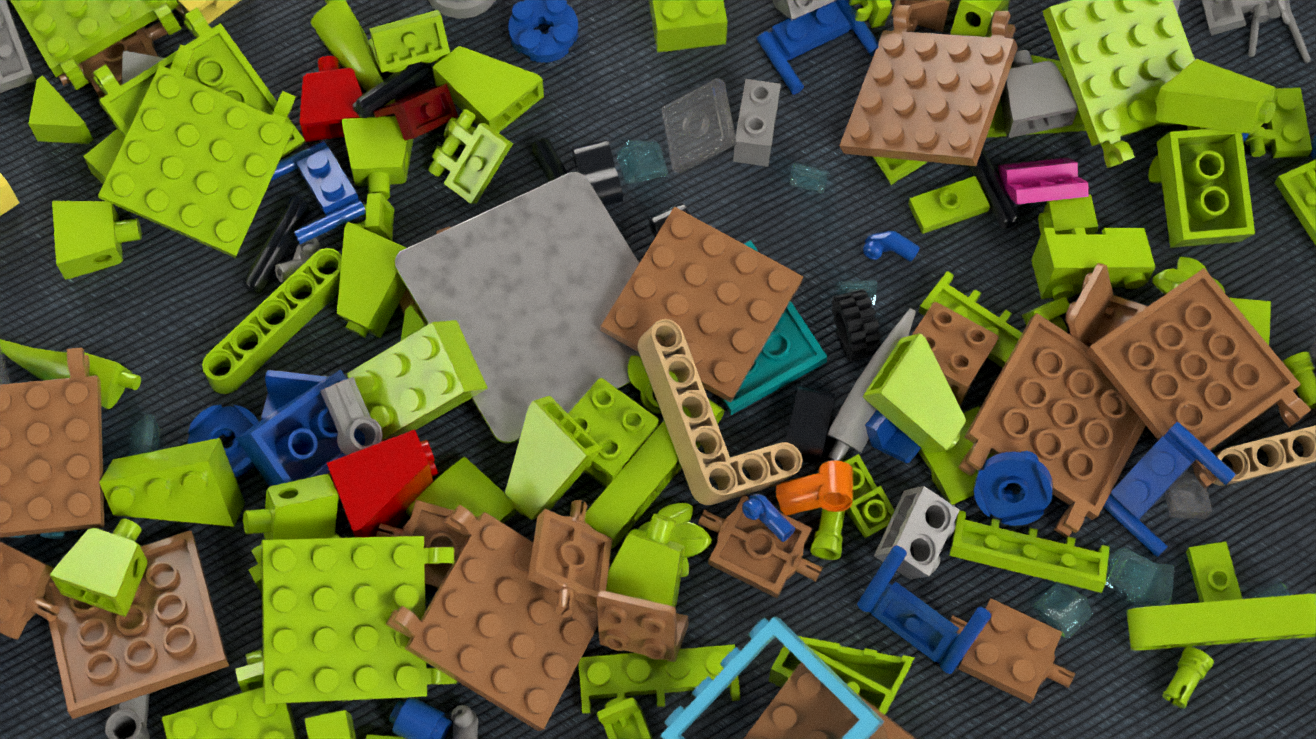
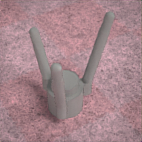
[1248,0,1310,63]

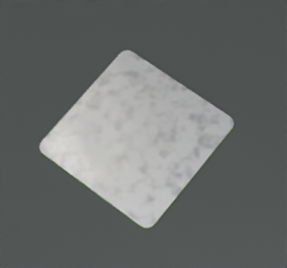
[394,172,641,443]

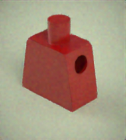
[300,56,369,142]

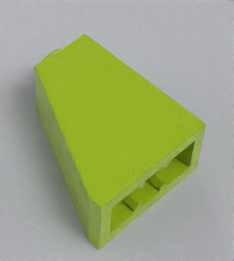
[432,46,544,133]
[1155,59,1276,134]
[337,222,407,338]
[862,333,966,453]
[505,395,602,520]

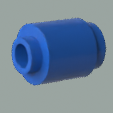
[389,697,452,739]

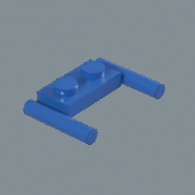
[757,0,879,94]
[271,141,366,245]
[1103,421,1236,558]
[857,545,991,674]

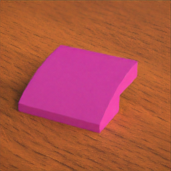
[998,157,1089,204]

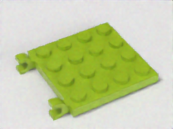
[11,0,182,90]
[1042,0,1210,168]
[93,7,305,158]
[98,44,296,258]
[261,536,457,704]

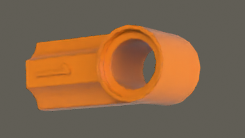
[776,460,853,516]

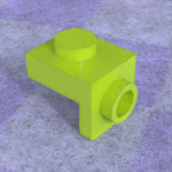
[596,697,653,739]

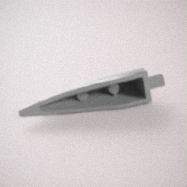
[827,308,916,461]

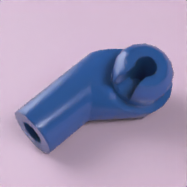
[742,494,796,542]

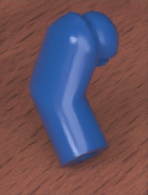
[863,230,920,262]

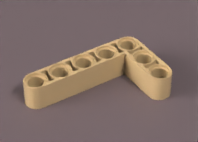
[638,319,803,505]
[1213,425,1316,486]

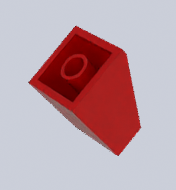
[327,429,438,538]

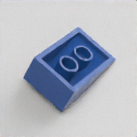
[236,369,365,487]

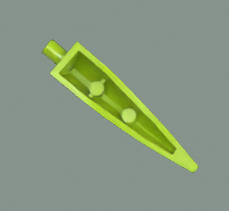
[310,0,395,114]
[0,339,141,409]

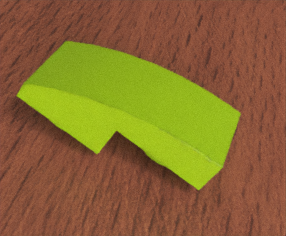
[845,454,895,538]

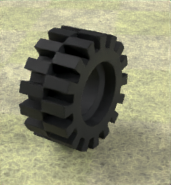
[832,289,881,361]

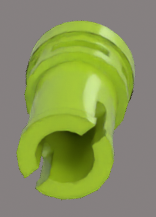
[1282,352,1316,409]
[810,508,846,560]
[1162,646,1214,708]

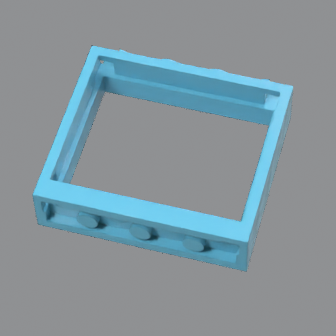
[660,617,884,739]

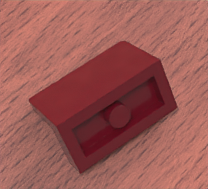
[373,83,458,141]

